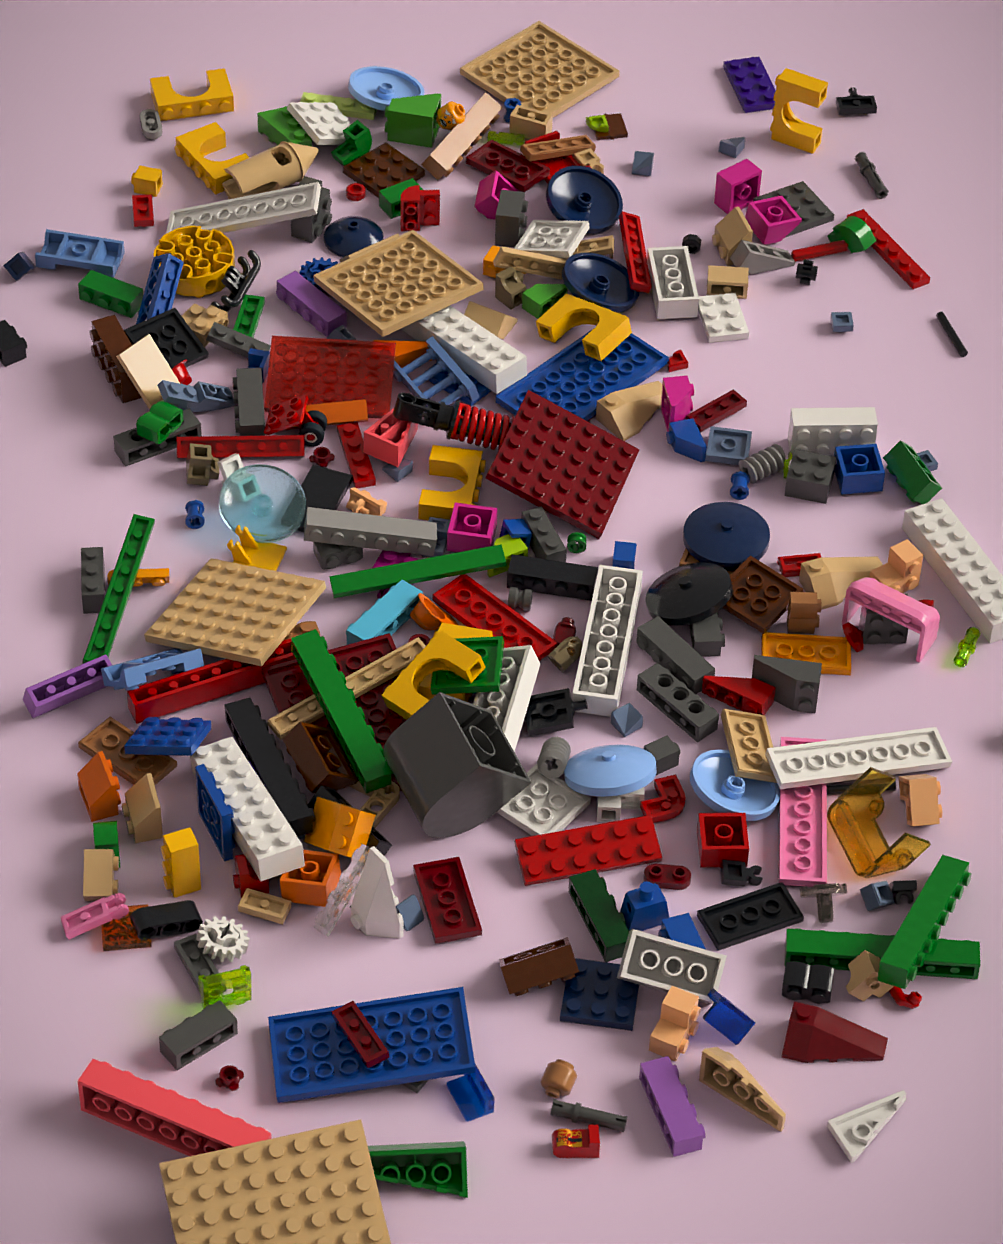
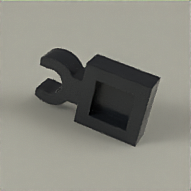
[720,859,763,887]

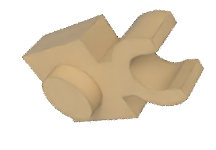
[574,148,604,174]

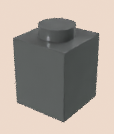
[644,735,680,775]

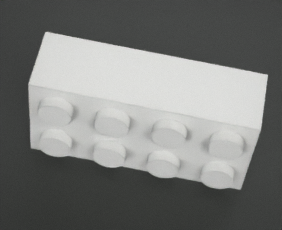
[647,246,699,319]
[788,407,878,456]
[617,929,727,1004]

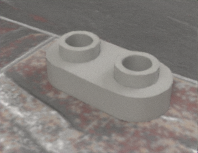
[140,109,162,140]

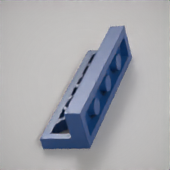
[136,253,184,324]

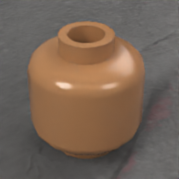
[541,1059,577,1099]

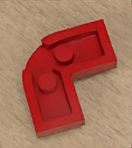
[640,774,685,823]

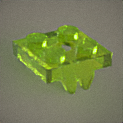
[198,965,251,1009]

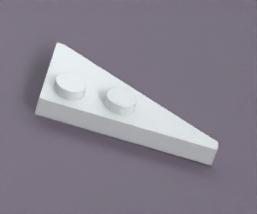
[827,1090,906,1163]

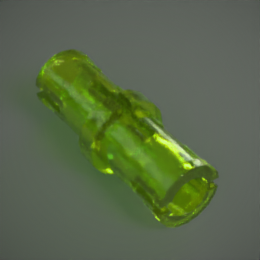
[953,627,981,667]

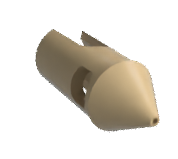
[222,141,319,199]

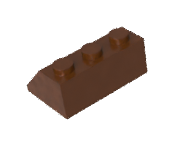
[282,721,359,793]
[499,937,579,996]

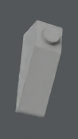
[730,240,795,274]

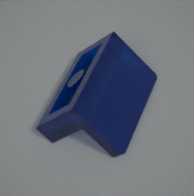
[703,988,755,1045]
[447,1064,495,1122]

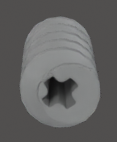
[738,444,785,484]
[537,737,571,778]

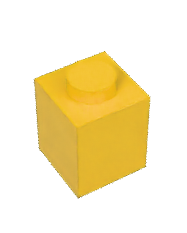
[131,165,163,197]

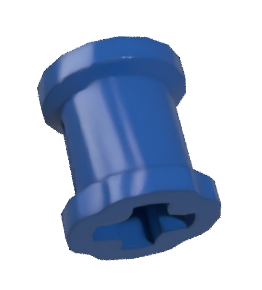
[504,98,521,123]
[730,471,750,500]
[185,500,205,529]

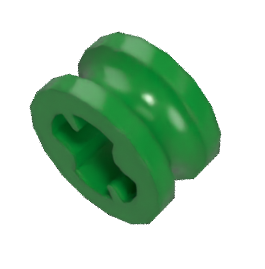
[567,532,587,553]

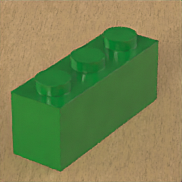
[78,270,144,318]
[883,440,942,504]

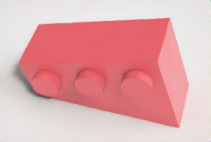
[364,408,418,467]

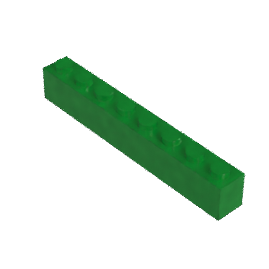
[291,629,393,794]
[877,854,971,989]
[784,928,981,979]

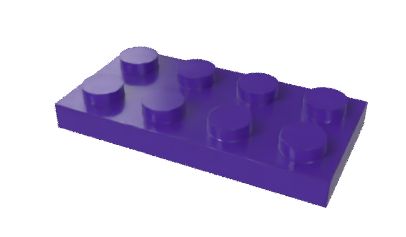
[723,57,776,113]

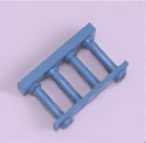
[391,336,480,413]

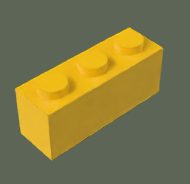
[161,827,201,898]

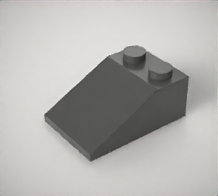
[752,655,822,713]

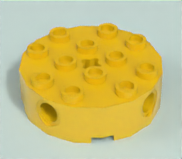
[153,226,235,298]

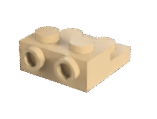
[182,303,229,347]

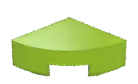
[586,115,609,132]

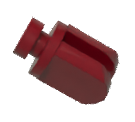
[553,617,576,651]

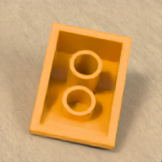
[304,797,375,860]

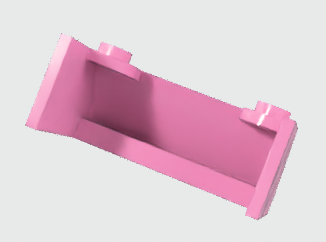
[842,577,940,663]

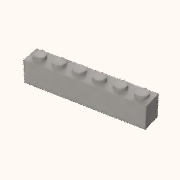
[304,507,437,556]

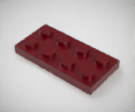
[466,139,550,192]
[413,857,482,944]

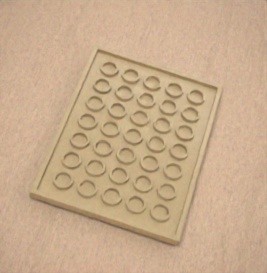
[159,1119,391,1244]

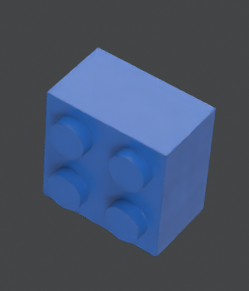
[834,444,885,494]

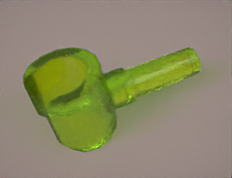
[783,452,793,479]

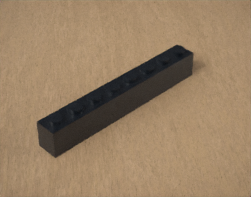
[224,697,316,837]

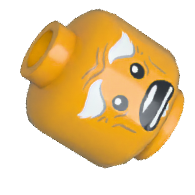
[436,101,465,130]

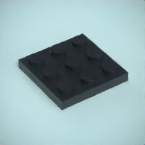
[124,308,209,369]

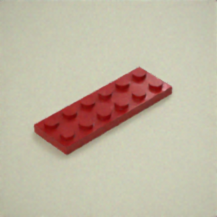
[432,574,557,661]
[514,815,663,886]

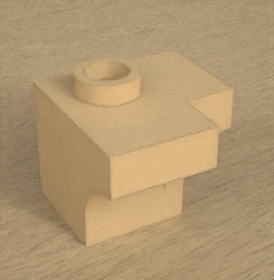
[846,950,894,1001]

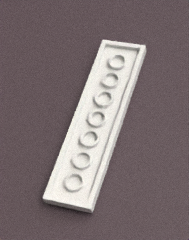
[166,182,321,233]
[765,727,952,789]

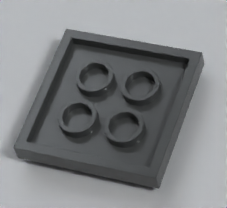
[753,181,834,237]

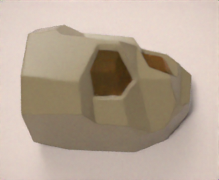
[548,637,582,672]

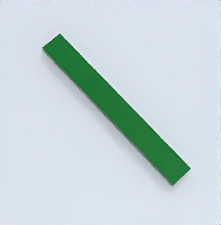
[83,514,155,664]
[329,544,506,598]

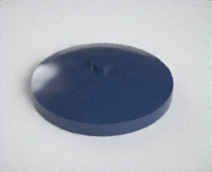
[546,166,623,234]
[562,253,640,313]
[683,502,770,569]

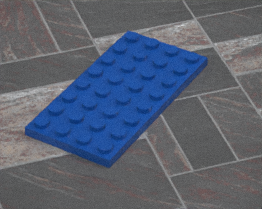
[495,328,669,421]
[268,987,476,1103]

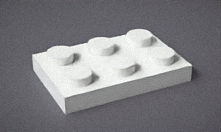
[698,293,749,343]

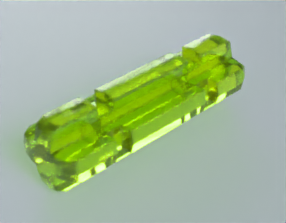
[487,131,525,146]

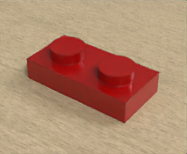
[132,194,154,227]

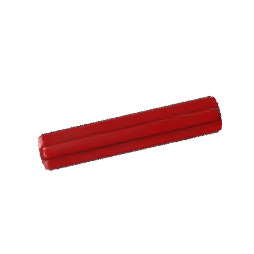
[791,240,848,262]

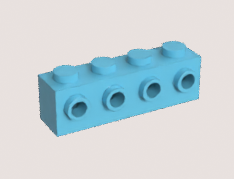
[346,580,423,645]

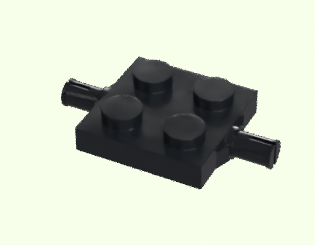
[524,688,588,736]

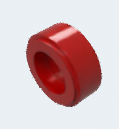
[346,183,366,201]

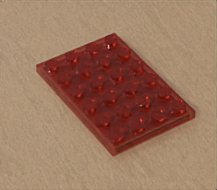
[264,336,396,419]

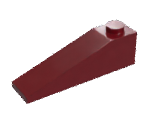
[782,1001,888,1063]

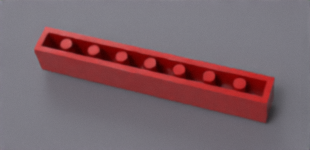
[127,639,295,724]

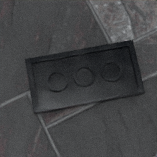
[281,465,353,532]
[697,882,804,951]

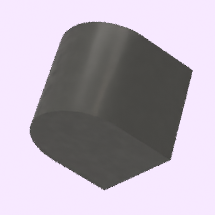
[383,692,531,838]

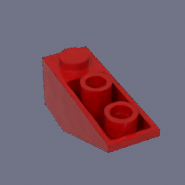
[702,676,776,715]

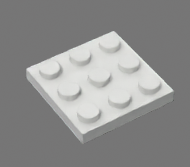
[287,102,351,145]
[514,220,590,259]
[496,764,591,836]

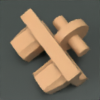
[346,487,387,516]

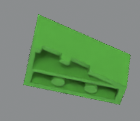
[257,106,312,146]

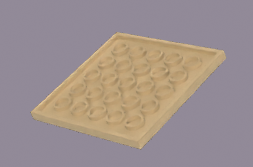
[460,21,620,117]
[313,230,484,337]
[144,558,326,666]

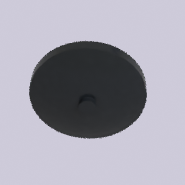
[645,562,733,626]

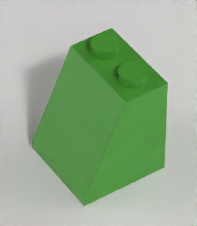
[385,93,441,148]

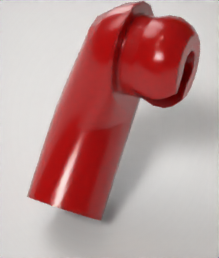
[889,986,922,1009]

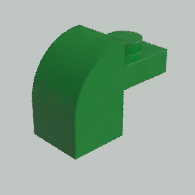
[331,120,372,166]
[827,216,876,253]
[93,821,121,868]

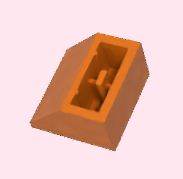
[77,751,121,822]

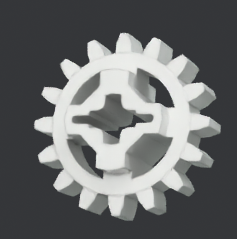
[196,916,250,962]

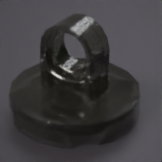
[800,883,847,923]

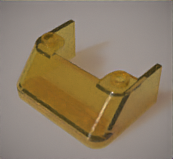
[827,767,931,878]

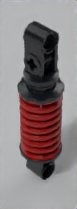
[393,393,514,451]

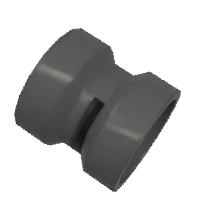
[508,587,533,611]

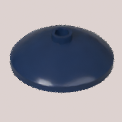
[324,216,383,257]

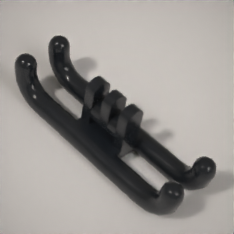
[211,250,261,312]

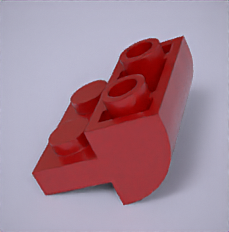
[400,185,440,231]

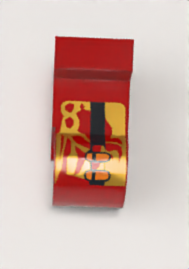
[552,1124,600,1158]

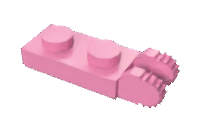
[61,893,129,940]

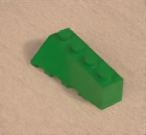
[368,1141,468,1198]

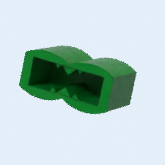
[136,400,183,444]

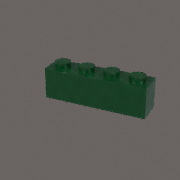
[568,869,630,962]

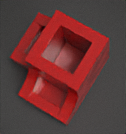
[233,854,269,898]

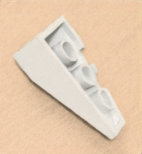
[350,846,404,939]

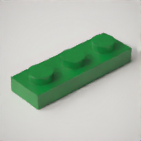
[233,295,265,338]

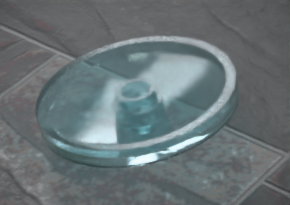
[219,464,306,543]

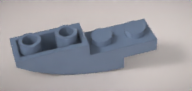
[157,380,235,412]

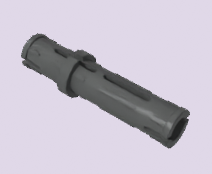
[855,152,889,199]
[550,1099,627,1132]

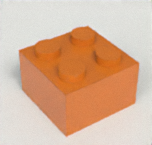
[279,850,341,907]

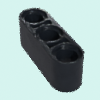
[130,900,203,940]

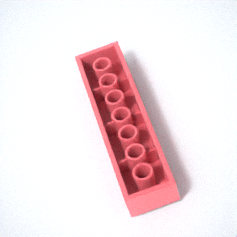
[78,1059,272,1156]

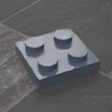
[705,426,752,465]

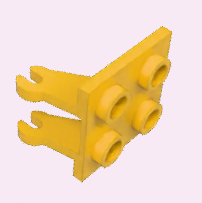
[227,525,287,571]

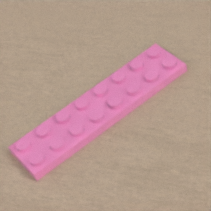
[779,737,827,888]

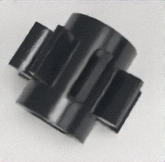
[796,260,818,285]

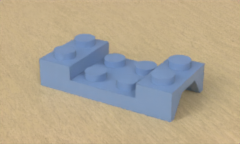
[35,229,125,278]
[101,648,204,691]

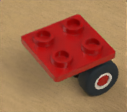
[264,395,327,447]

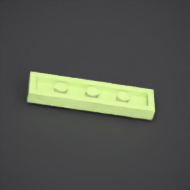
[300,92,377,120]

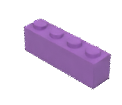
[276,271,347,337]
[22,654,112,718]
[639,1056,706,1157]

